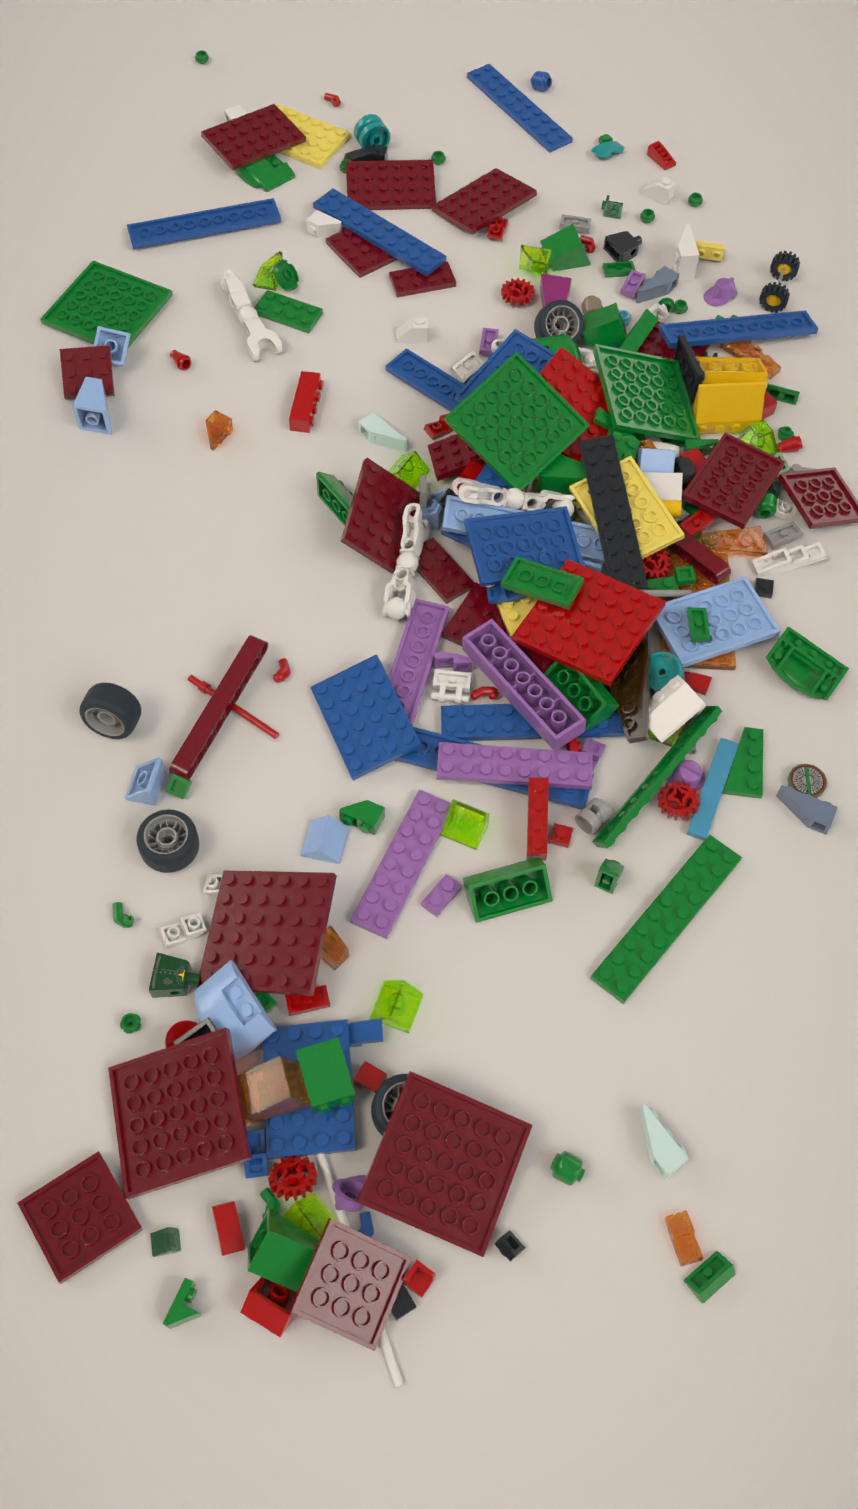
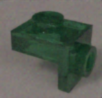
[601,195,623,219]

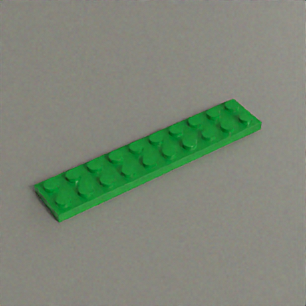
[590,834,742,1004]

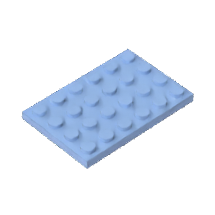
[655,576,780,668]

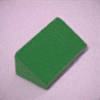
[766,384,800,405]
[683,1251,735,1303]

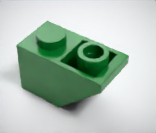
[339,800,385,835]

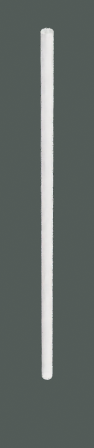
[316,1154,404,1388]

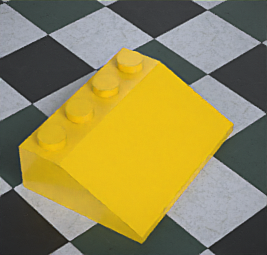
[696,357,768,391]
[692,382,766,435]

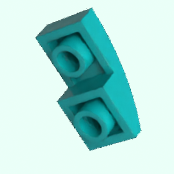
[591,141,625,159]

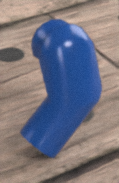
[358,1211,374,1237]

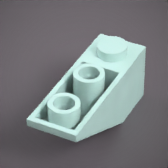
[359,412,407,452]
[640,1104,688,1180]

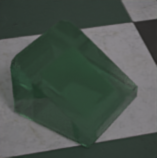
[767,481,782,499]
[150,1227,181,1257]

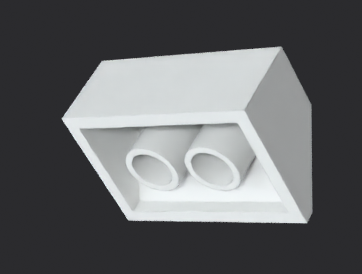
[648,675,706,743]

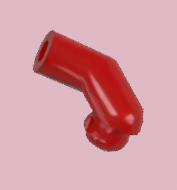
[273,658,291,683]
[470,686,499,701]

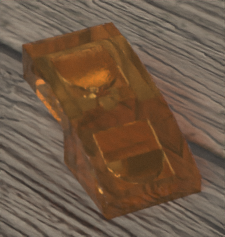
[665,1210,703,1267]

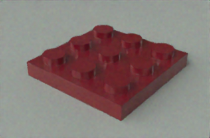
[59,345,115,400]
[427,434,485,481]

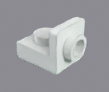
[648,302,669,322]

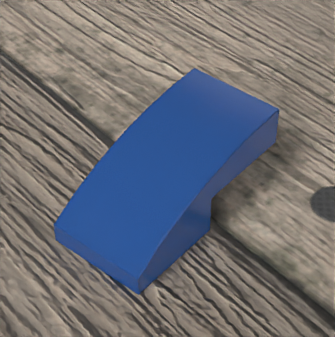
[487,584,528,604]
[348,1019,383,1047]
[244,1129,268,1179]

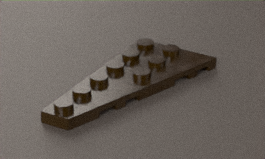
[609,639,651,743]

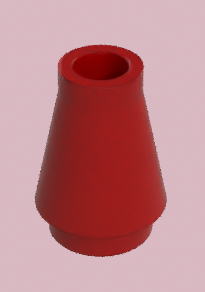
[170,350,191,370]
[776,435,802,453]

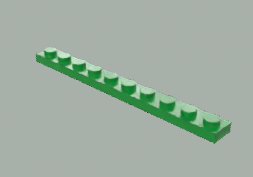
[592,706,722,849]

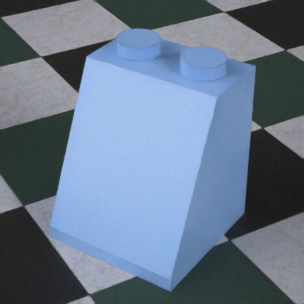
[73,377,112,435]

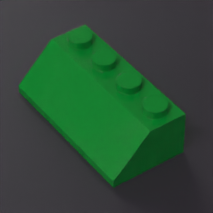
[316,472,353,526]
[544,661,620,731]
[463,857,553,923]

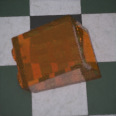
[238,1056,311,1122]

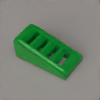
[683,439,719,456]

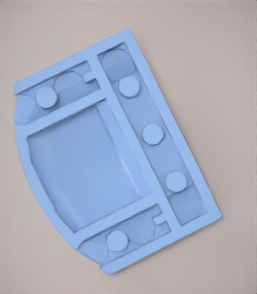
[194,960,277,1061]

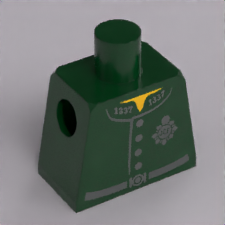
[149,953,201,998]

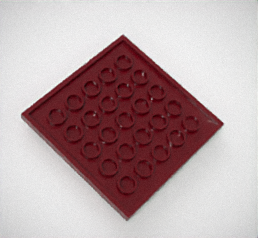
[196,870,337,996]
[108,1027,252,1199]
[356,1071,533,1257]

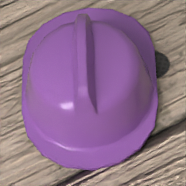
[703,277,737,306]
[666,760,705,791]
[332,1175,367,1212]

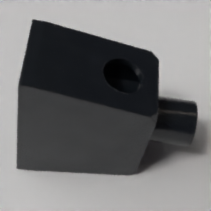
[603,231,642,262]

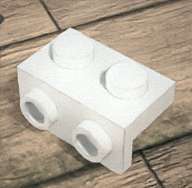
[450,350,487,384]

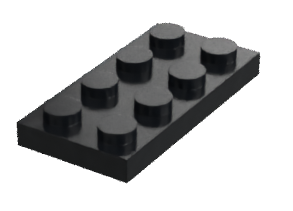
[673,335,705,402]

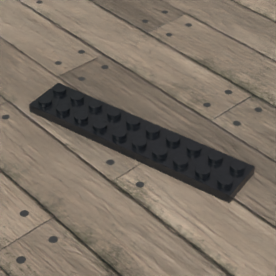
[579,435,648,590]

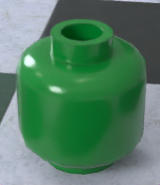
[755,493,778,519]
[550,1151,585,1186]

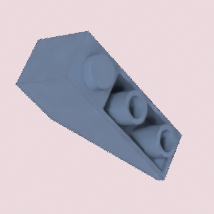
[636,266,679,304]
[776,785,838,835]

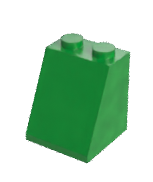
[540,224,591,272]
[581,303,627,346]
[537,454,586,501]
[296,1037,357,1114]
[247,1208,319,1292]

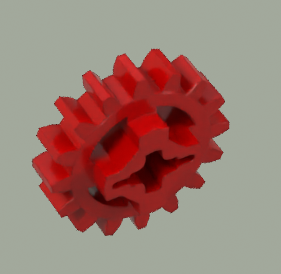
[501,278,535,307]
[642,549,672,579]
[657,780,700,821]
[268,1155,318,1201]

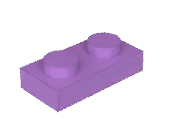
[620,270,646,298]
[479,328,499,356]
[421,874,462,917]

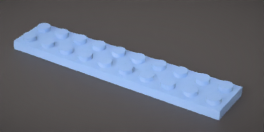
[441,495,605,564]

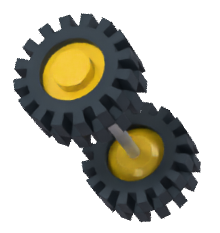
[759,251,800,313]

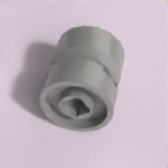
[575,798,612,835]

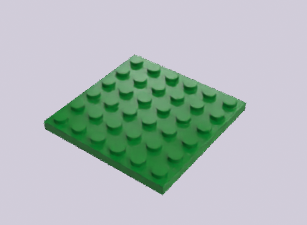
[40,260,173,348]
[592,344,701,441]
[444,351,590,491]

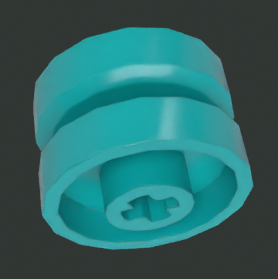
[354,114,390,148]
[650,652,685,695]

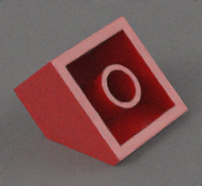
[240,1277,297,1337]

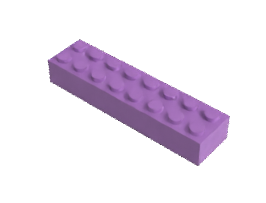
[462,619,586,752]

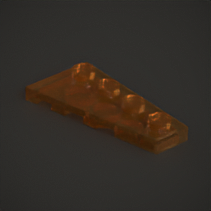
[719,340,781,380]
[699,526,768,557]

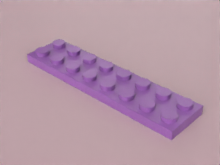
[388,599,450,727]
[436,742,593,790]
[350,790,454,939]

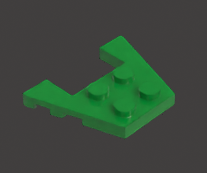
[581,407,640,463]

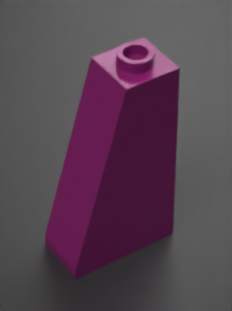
[539,273,572,329]

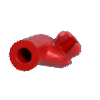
[324,93,341,107]
[580,235,596,253]

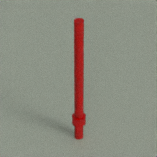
[188,675,279,739]

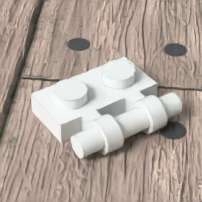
[431,669,472,704]

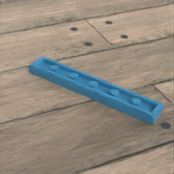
[687,738,739,841]

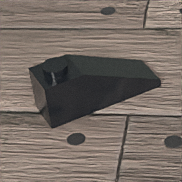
[344,144,388,161]

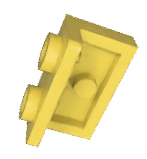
[695,240,725,262]

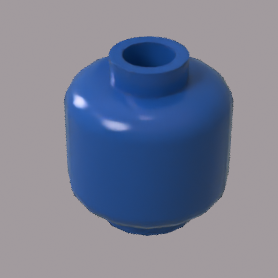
[531,71,552,92]

